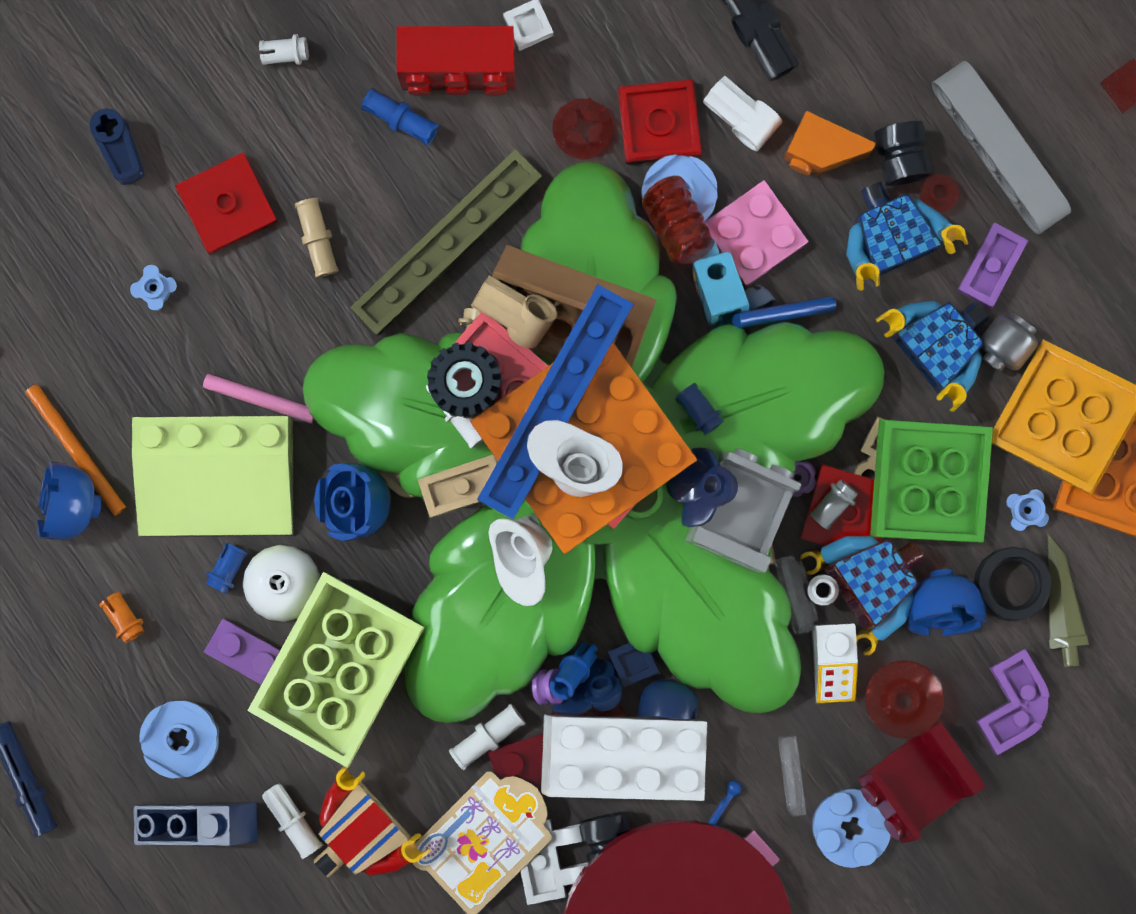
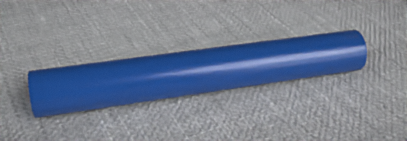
[732,297,836,328]

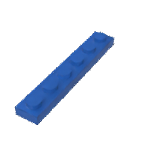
[477,284,634,520]

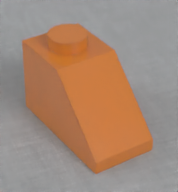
[784,111,876,176]

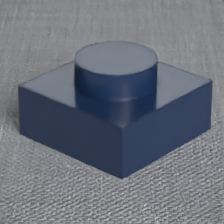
[608,643,659,688]

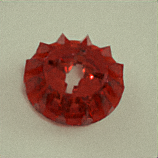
[552,98,613,159]

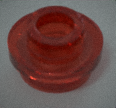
[920,174,959,213]

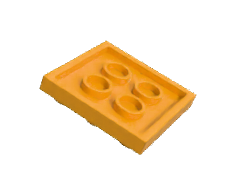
[992,339,1136,495]

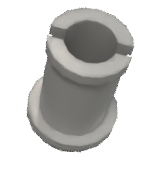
[809,479,858,530]

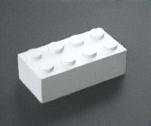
[541,714,707,801]

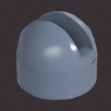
[745,285,776,311]

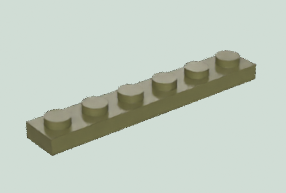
[350,149,542,337]

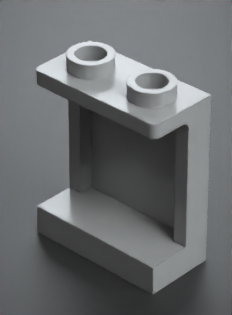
[685,448,801,573]

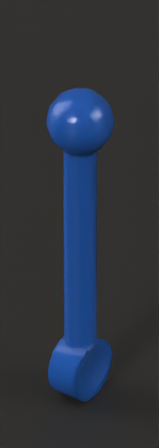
[708,781,742,825]

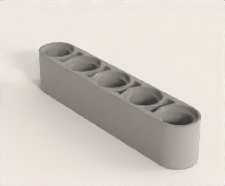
[932,61,1071,235]

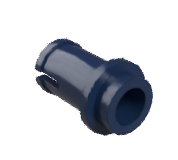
[675,383,724,436]

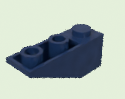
[134,802,257,846]

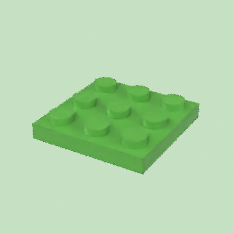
[870,419,993,543]

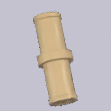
[294,197,339,278]

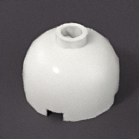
[243,545,320,622]

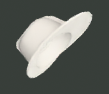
[527,420,623,497]
[488,514,553,606]

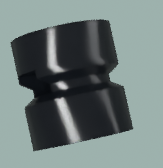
[874,121,934,186]
[579,811,632,865]

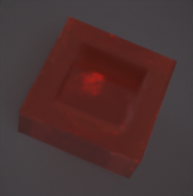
[1100,58,1136,114]

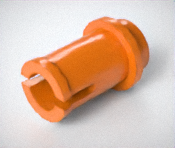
[99,592,145,643]

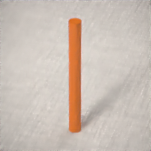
[25,384,127,516]

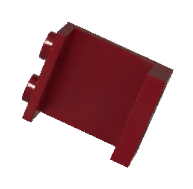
[857,722,986,843]

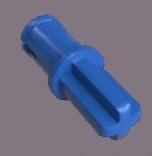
[549,641,597,700]

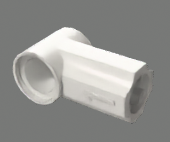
[703,76,783,152]

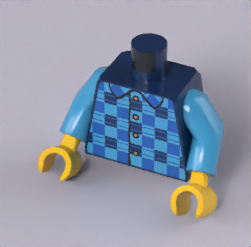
[846,181,968,291]
[876,301,989,412]

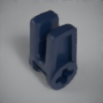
[89,108,145,185]

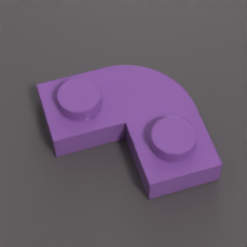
[975,649,1050,755]

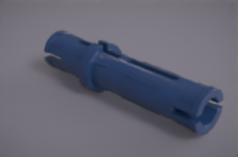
[0,721,58,837]

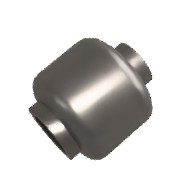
[981,313,1038,372]

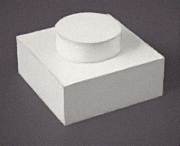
[503,0,553,51]

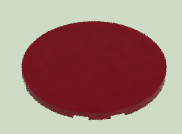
[563,819,791,914]

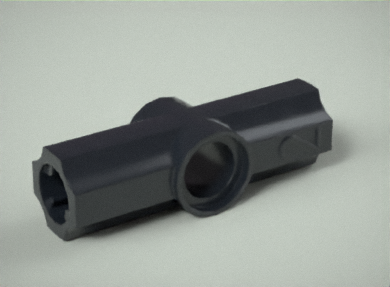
[722,0,799,82]

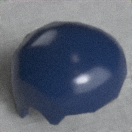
[638,679,698,720]

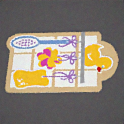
[413,772,552,914]

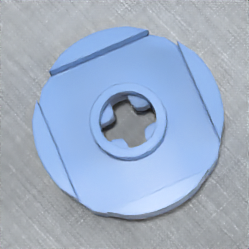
[641,155,718,233]
[139,700,219,778]
[812,788,891,868]

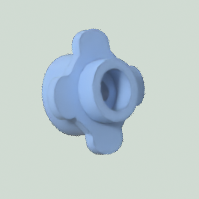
[130,265,177,311]
[1006,489,1049,531]

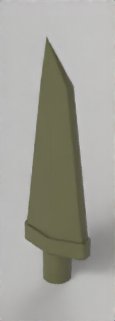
[1048,534,1089,667]

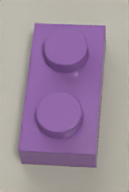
[957,222,1028,309]
[204,618,280,685]

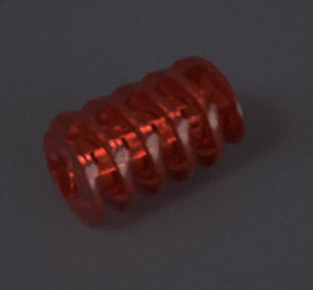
[642,175,715,264]

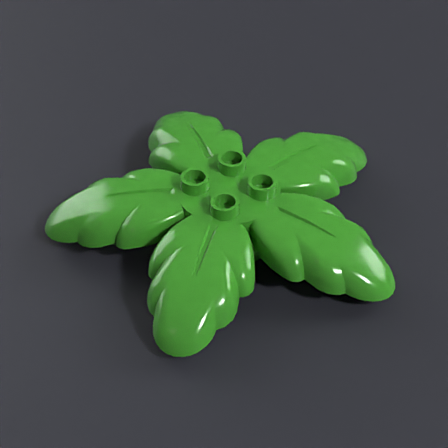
[303,162,885,723]

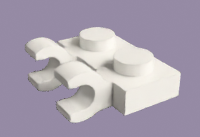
[521,819,588,905]

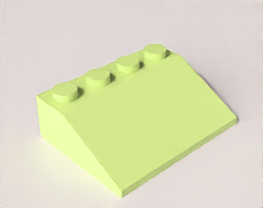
[132,416,293,536]
[247,572,425,768]

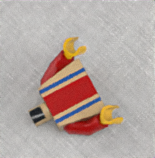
[313,762,431,878]

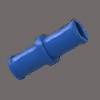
[361,88,439,146]

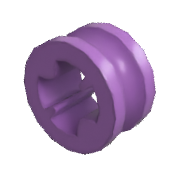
[532,669,563,705]

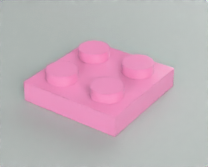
[701,180,809,288]

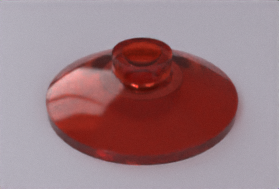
[865,660,944,738]

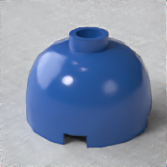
[37,461,101,540]
[314,463,392,541]
[907,569,987,636]

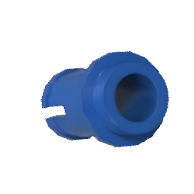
[206,542,248,594]

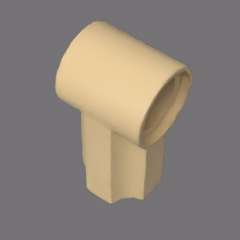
[471,275,557,349]

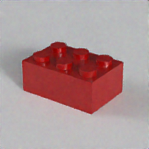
[397,26,515,96]

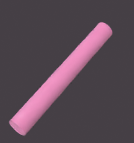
[203,373,314,423]

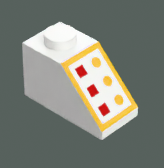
[811,624,858,703]

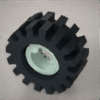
[427,342,502,418]

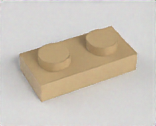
[418,455,497,518]

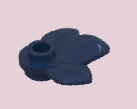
[666,447,738,527]
[552,659,622,716]

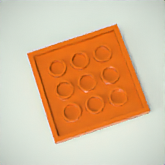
[470,343,697,555]

